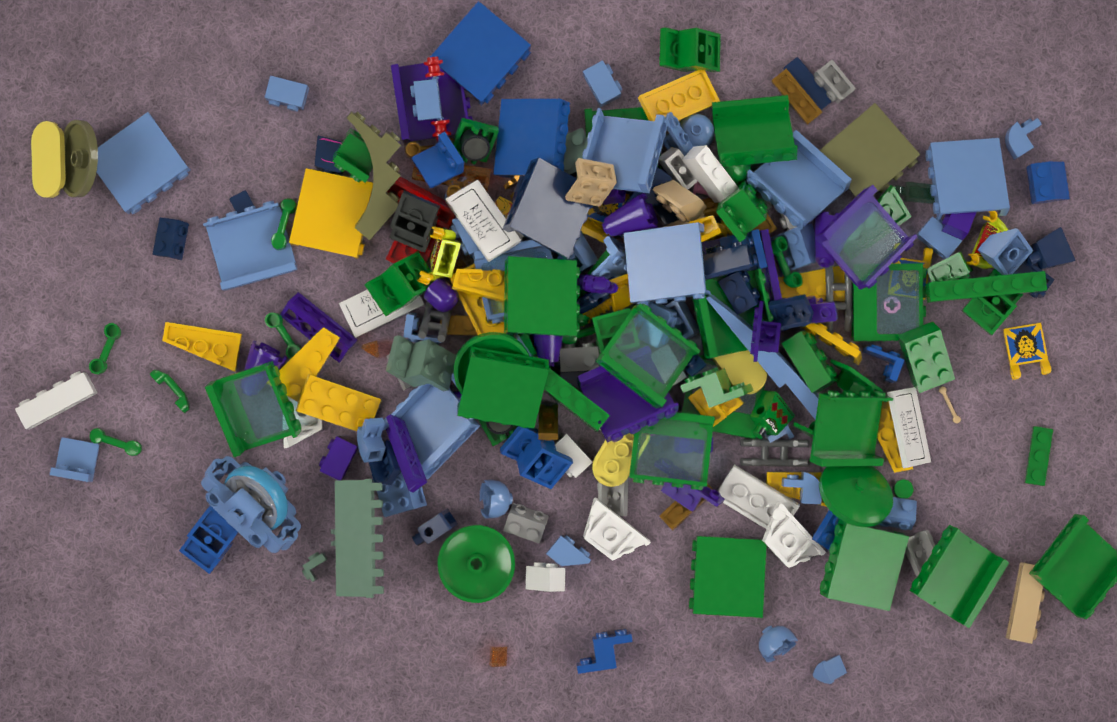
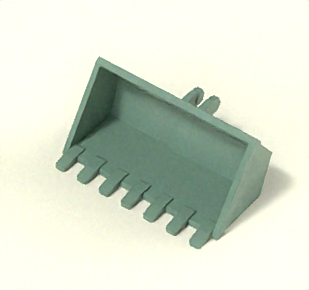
[331,479,384,598]

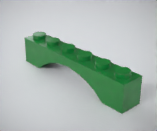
[925,271,1047,303]

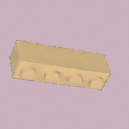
[1006,562,1045,644]

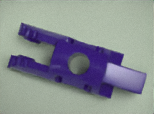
[577,275,618,294]

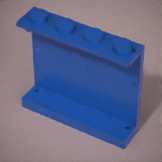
[430,1,531,106]
[494,98,570,178]

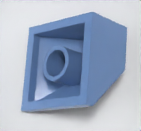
[978,228,1033,275]

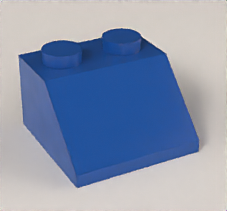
[1026,161,1070,204]

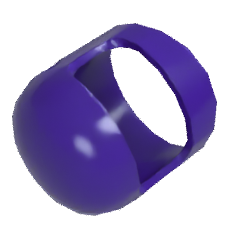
[424,278,459,313]

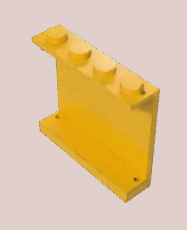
[289,168,373,259]

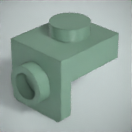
[302,552,328,582]

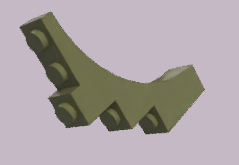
[347,111,401,240]

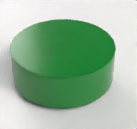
[893,479,914,499]

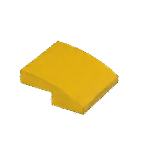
[688,388,744,427]

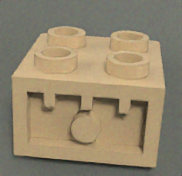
[565,158,617,206]

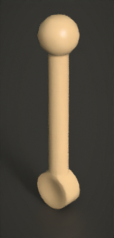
[939,386,961,423]

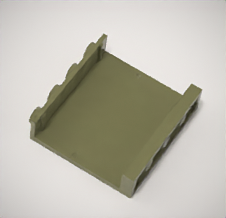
[819,103,920,198]

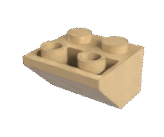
[653,180,707,223]

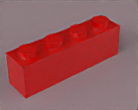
[387,176,456,229]

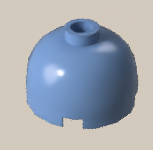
[680,113,715,147]
[480,480,513,518]
[759,626,798,662]

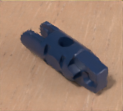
[577,276,615,314]

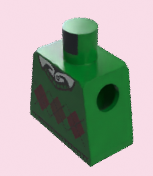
[751,390,795,439]

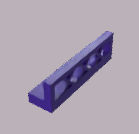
[280,292,358,363]
[386,414,427,493]

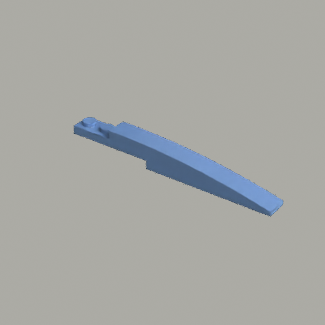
[706,294,819,420]

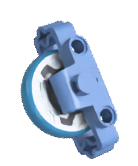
[201,456,301,553]

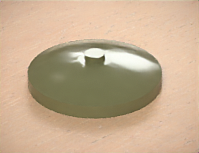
[63,120,98,197]

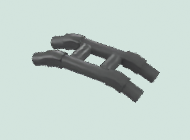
[825,262,853,331]
[418,302,453,342]
[740,439,810,467]

